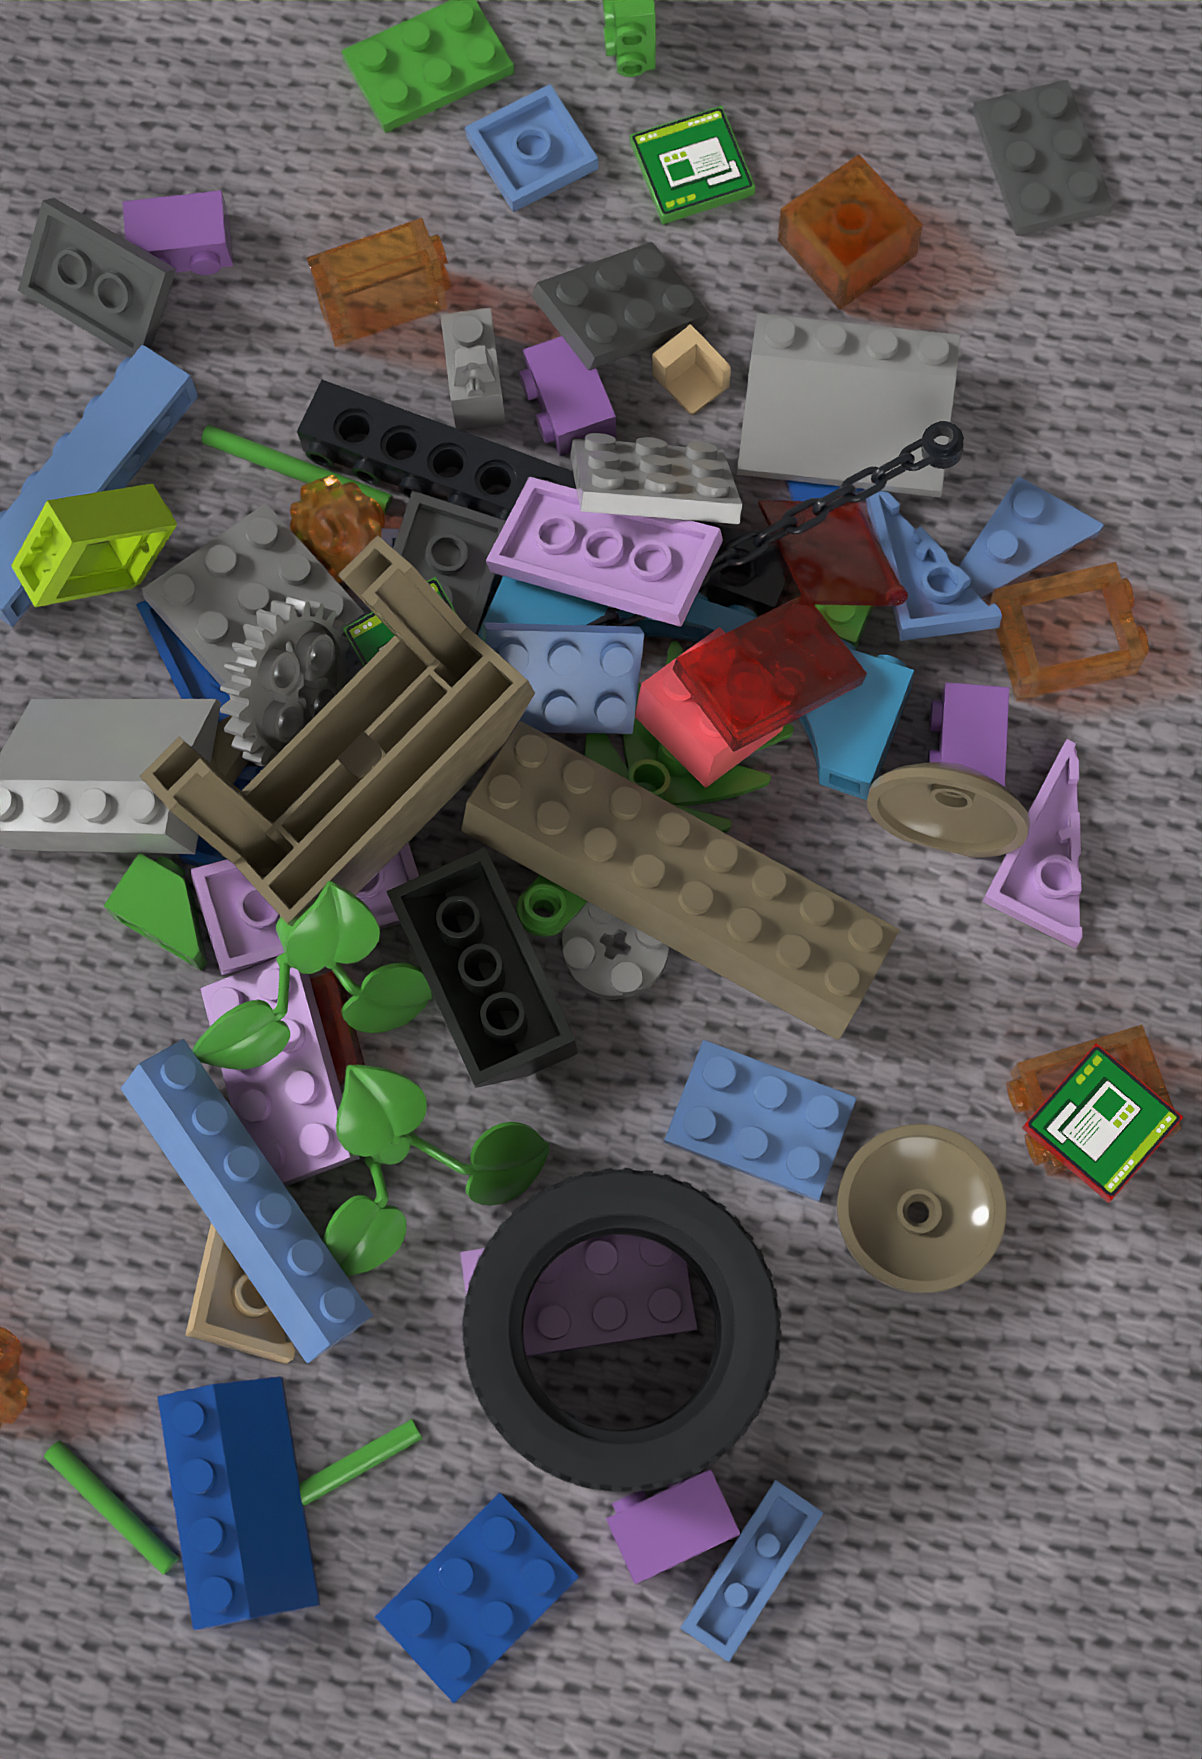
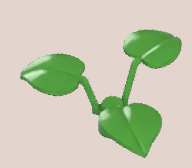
[192,881,433,1070]
[323,1065,550,1276]

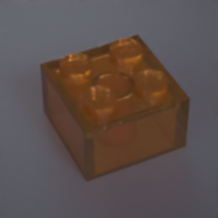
[778,154,923,310]

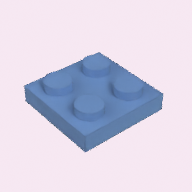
[465,84,599,212]

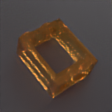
[306,218,452,347]
[989,562,1149,701]
[1006,1024,1182,1176]

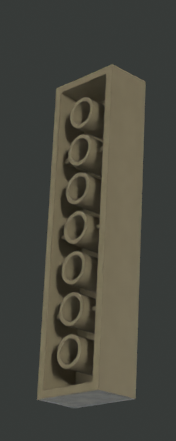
[461,721,900,1040]

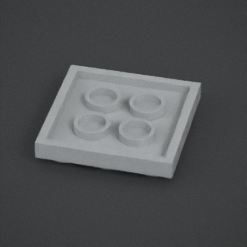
[570,433,742,524]
[142,503,365,696]

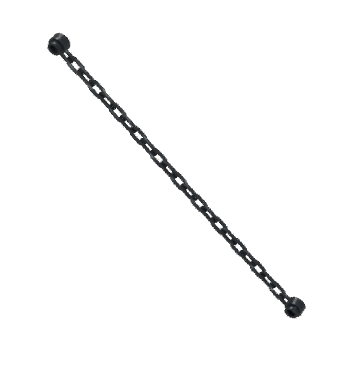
[587,421,964,626]

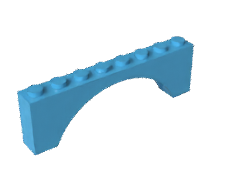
[477,576,914,800]

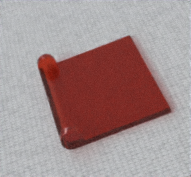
[758,494,908,606]

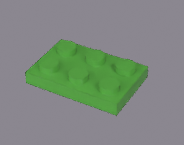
[341,0,514,133]

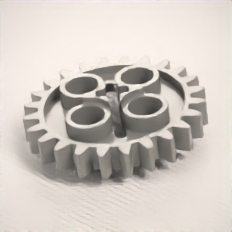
[220,597,356,767]

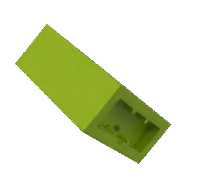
[11,483,178,607]

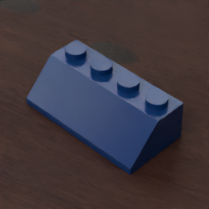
[157,1376,321,1630]

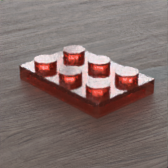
[672,593,867,752]

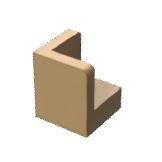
[652,324,731,415]

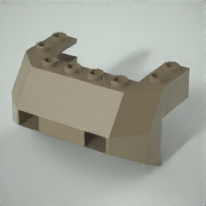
[140,535,535,926]

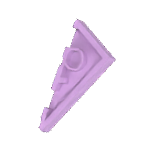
[982,739,1082,949]

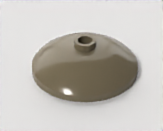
[867,762,1030,858]
[837,1124,1007,1293]

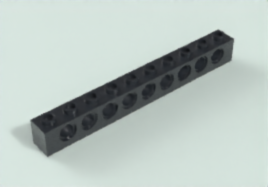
[297,379,798,623]

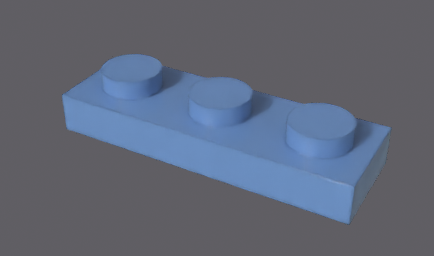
[680,1480,824,1662]

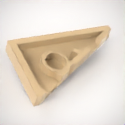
[185,1223,295,1363]

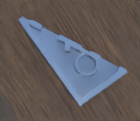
[959,476,1104,600]
[865,489,1002,641]

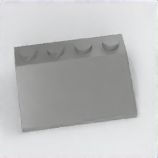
[737,313,960,498]
[0,699,221,854]

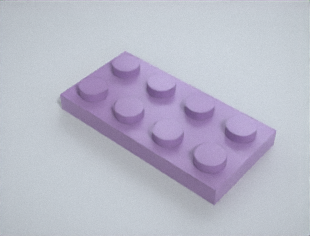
[486,477,723,627]
[191,843,419,975]
[200,957,360,1187]
[460,1235,697,1357]

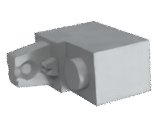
[440,308,506,430]

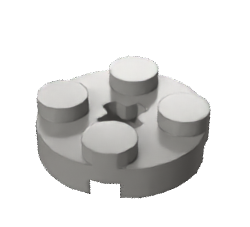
[562,902,669,1000]

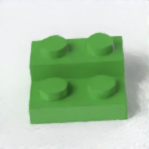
[602,0,656,77]

